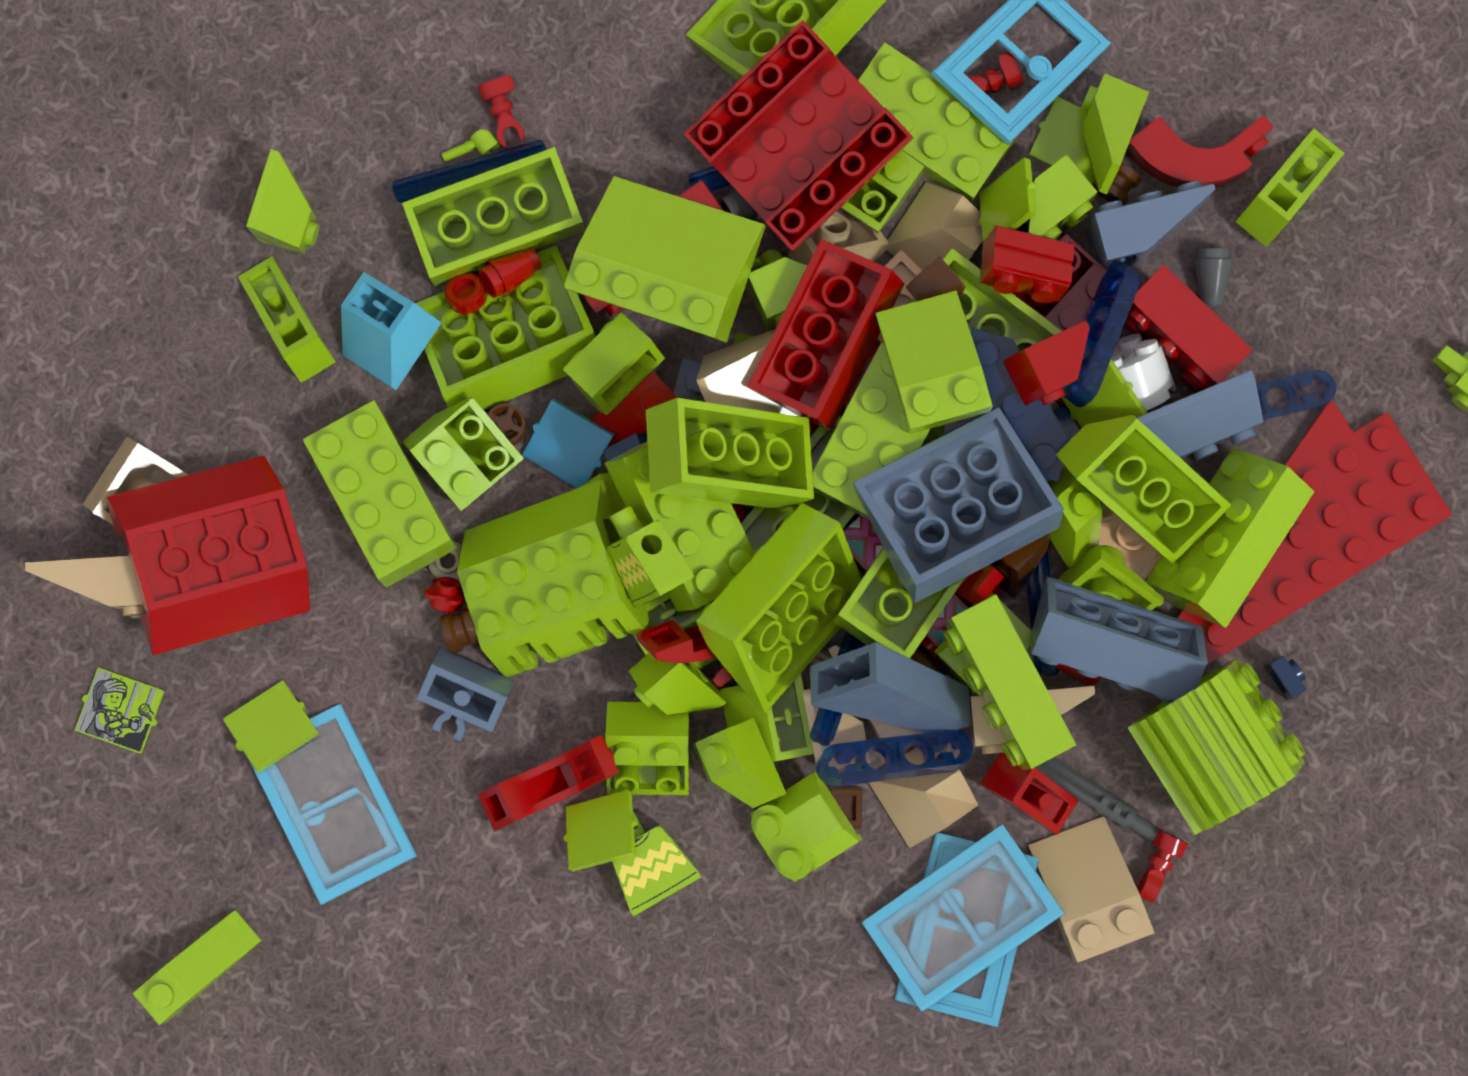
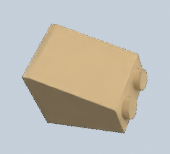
[696,329,798,416]

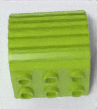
[1128,657,1305,835]

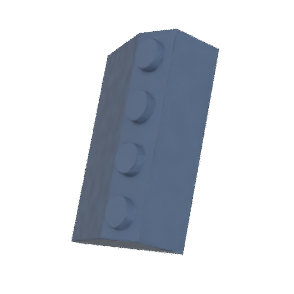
[853,407,1064,603]

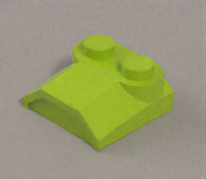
[1058,545,1164,610]
[750,770,862,882]

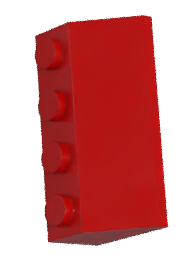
[747,239,905,431]

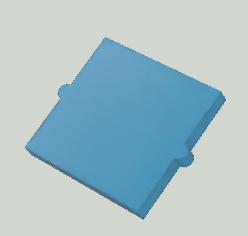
[522,398,614,488]

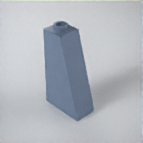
[810,642,971,736]

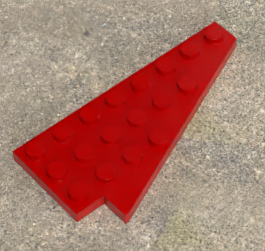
[1176,401,1453,665]

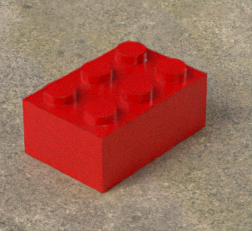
[1120,265,1253,393]

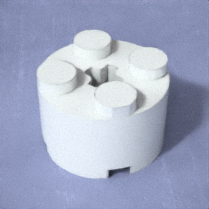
[1082,334,1176,410]

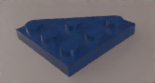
[942,328,1070,482]

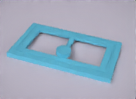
[931,0,1111,145]

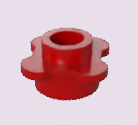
[424,577,464,612]

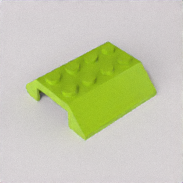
[457,479,650,678]

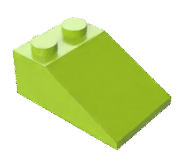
[876,290,993,434]

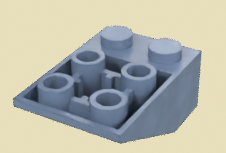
[1086,181,1215,271]

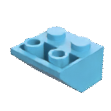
[341,272,441,390]

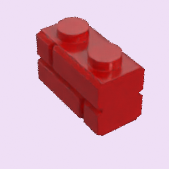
[979,225,1075,303]

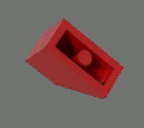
[1003,320,1090,406]
[590,371,678,447]
[980,753,1078,835]

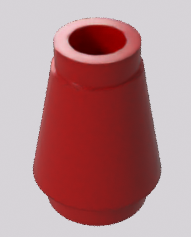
[479,248,542,298]

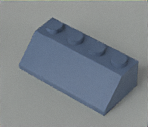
[1138,370,1264,461]
[1031,576,1208,703]

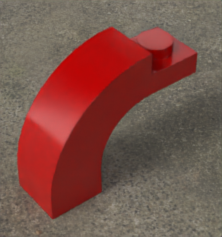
[1126,115,1273,188]
[477,735,619,832]

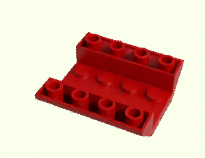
[683,20,914,252]
[106,456,310,656]

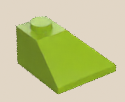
[246,149,320,255]

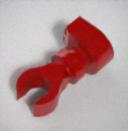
[966,51,1024,93]
[477,75,525,149]
[1137,829,1188,903]

